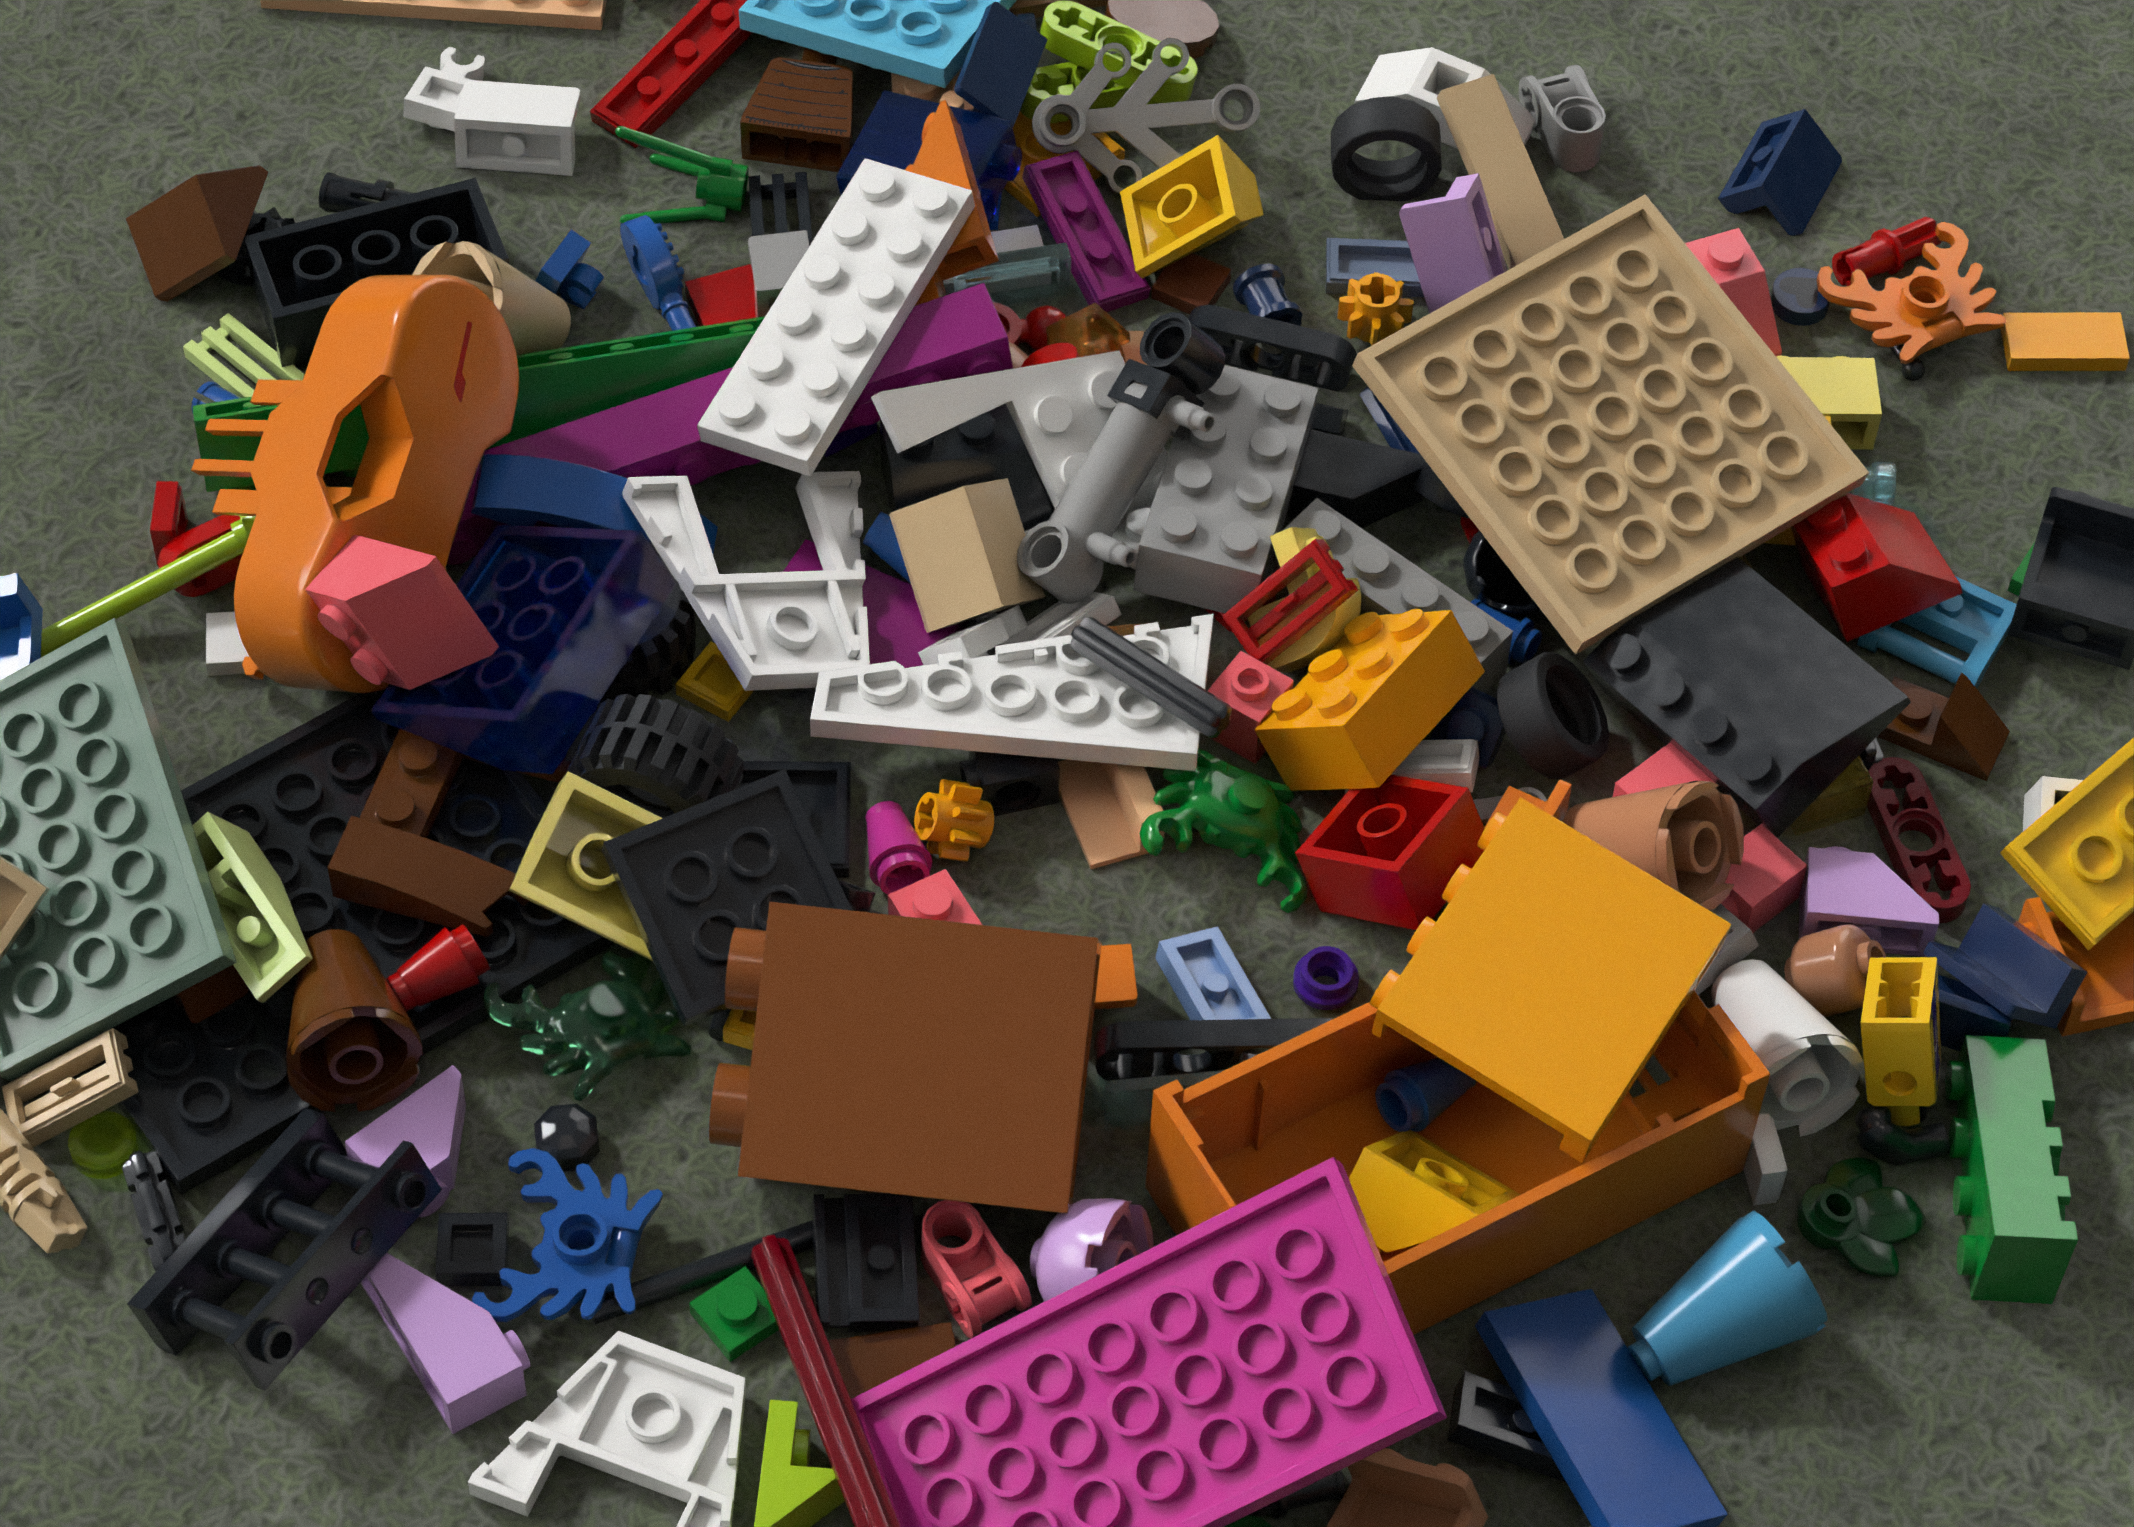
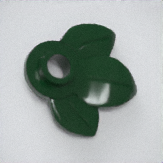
[1797,1157,1926,1277]

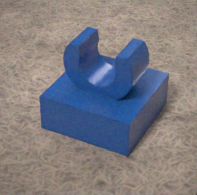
[535,229,604,309]

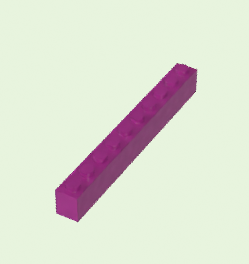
[447,283,1013,565]

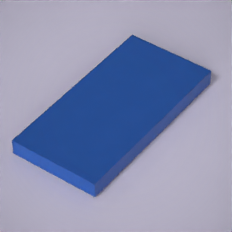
[1475,1289,1728,1527]

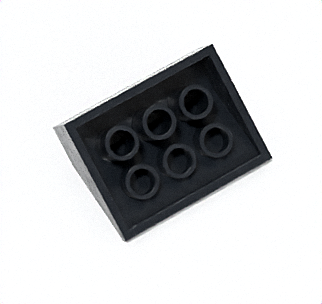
[1583,557,1911,838]

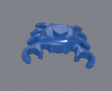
[472,1148,663,1322]

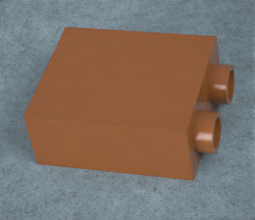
[709,902,1102,1213]

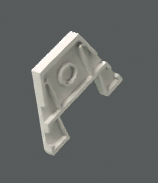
[468,1331,746,1527]

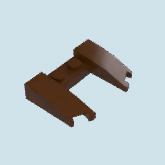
[328,672,576,937]

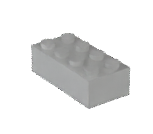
[1133,365,1318,619]

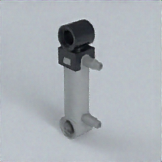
[1017,312,1225,604]

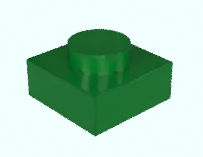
[689,1266,779,1362]

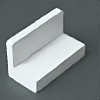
[454,80,580,176]

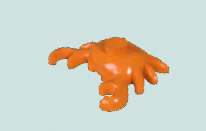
[1817,222,2006,364]

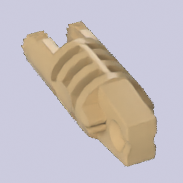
[0,1109,87,1253]

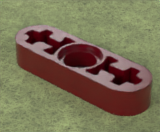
[1863,757,1971,923]

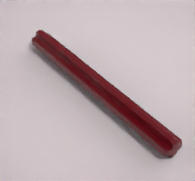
[751,1234,901,1527]

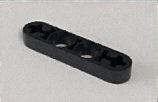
[1094,1018,1332,1085]

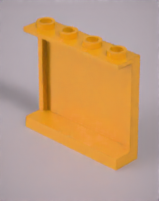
[1370,797,1732,1163]

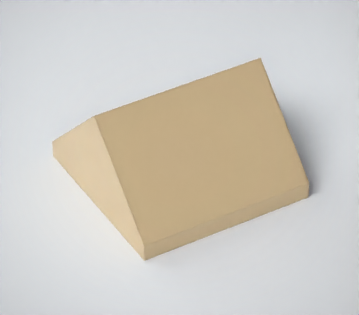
[889,478,1045,633]

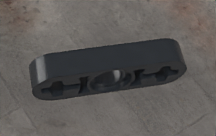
[1189,305,1357,391]

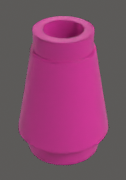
[865,801,932,895]

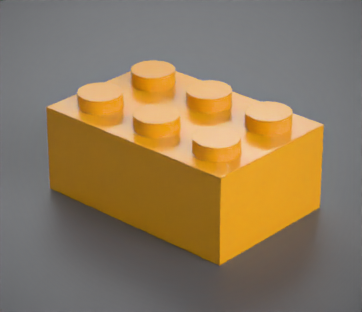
[1254,609,1485,791]

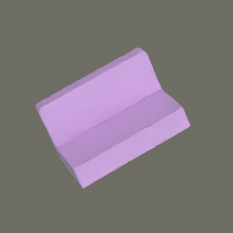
[1399,173,1507,313]

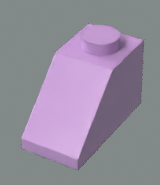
[1799,846,1939,957]
[345,1065,466,1217]

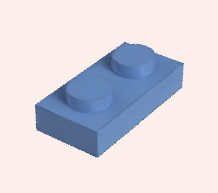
[1155,926,1271,1020]

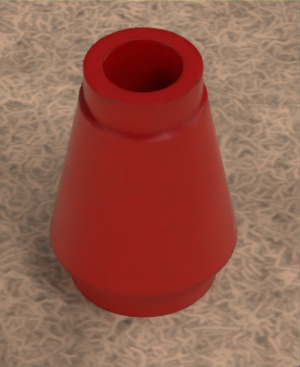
[386,924,490,1012]

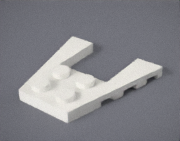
[871,351,1168,621]
[622,471,870,691]

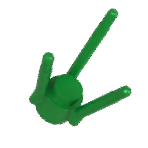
[615,126,749,224]

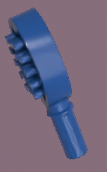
[620,215,696,331]

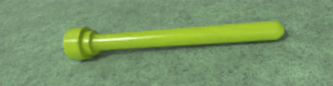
[41,516,256,657]

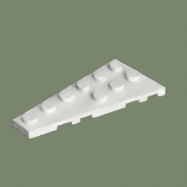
[810,614,1214,771]

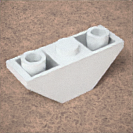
[1355,47,1536,149]

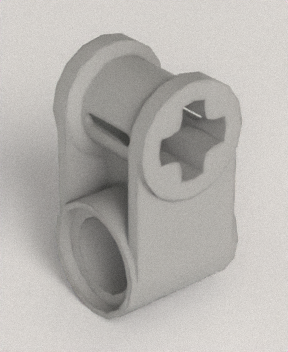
[1519,64,1606,172]

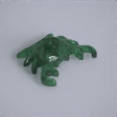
[483,944,691,1101]

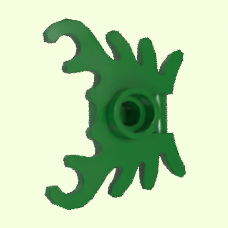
[1139,748,1307,913]

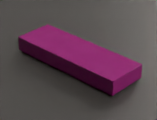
[1022,150,1151,316]

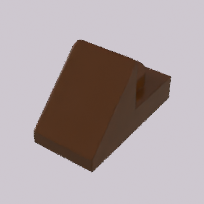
[1877,673,2010,781]

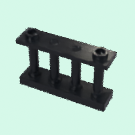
[127,1108,442,1390]

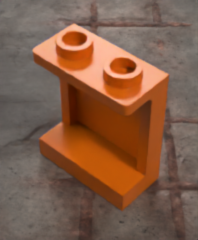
[2018,897,2134,1037]

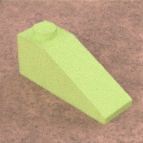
[192,812,313,1003]

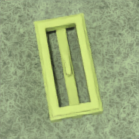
[183,313,305,398]

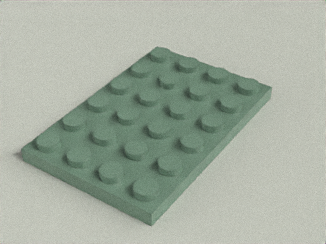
[0,618,237,1081]

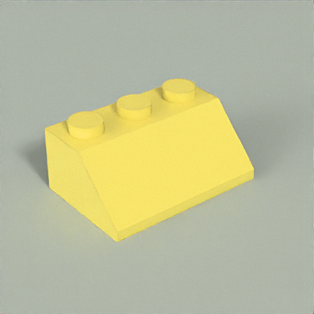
[509,771,663,961]

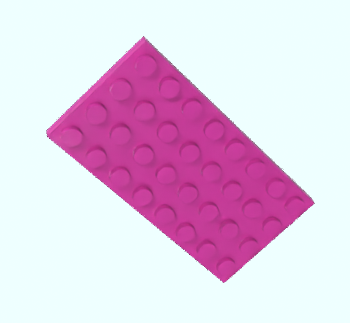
[851,1157,1447,1527]

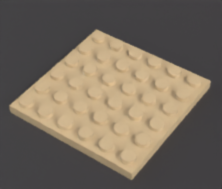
[1352,194,1869,655]

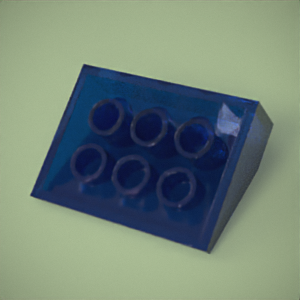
[371,525,675,774]

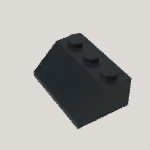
[880,404,1055,531]

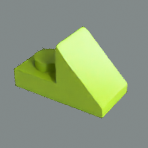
[754,1400,845,1527]

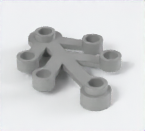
[1032,38,1260,196]

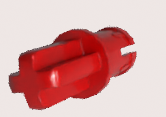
[1832,217,1942,286]

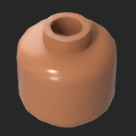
[1784,924,1886,1017]

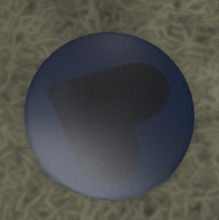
[1770,268,1830,326]

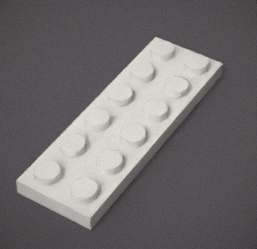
[697,158,975,477]

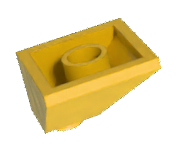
[1120,135,1264,279]
[1349,1130,1521,1252]

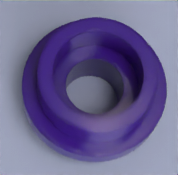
[1293,946,1359,1010]

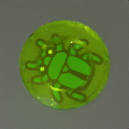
[68,1111,139,1179]

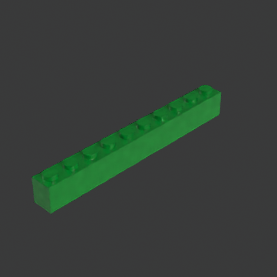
[193,316,765,492]

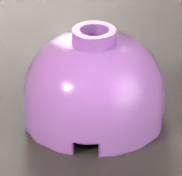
[1030,1198,1154,1302]

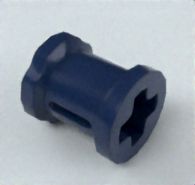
[1233,263,1303,326]

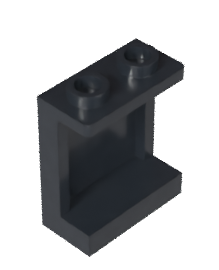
[2007,487,2134,670]

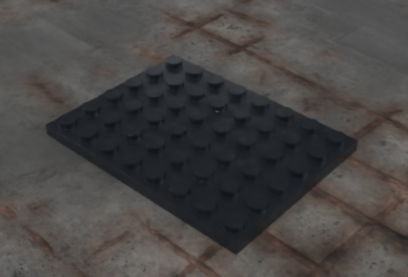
[77,685,616,1194]

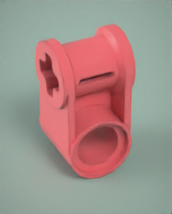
[920,1200,1032,1339]

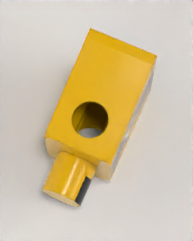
[1861,957,1941,1126]

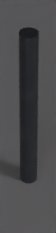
[593,1220,814,1325]

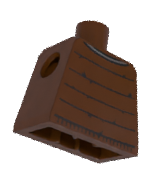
[740,48,853,174]

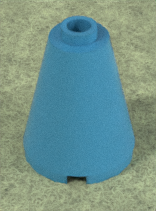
[1628,1210,1828,1386]

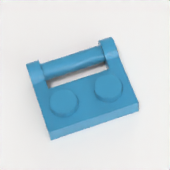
[1857,576,2016,689]

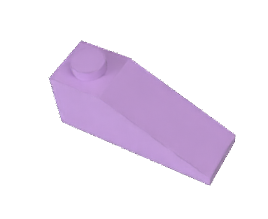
[360,1253,530,1434]

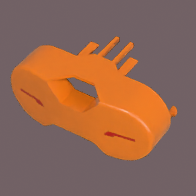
[191,275,519,693]

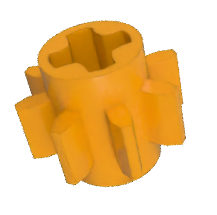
[1337,272,1414,346]
[914,779,994,862]

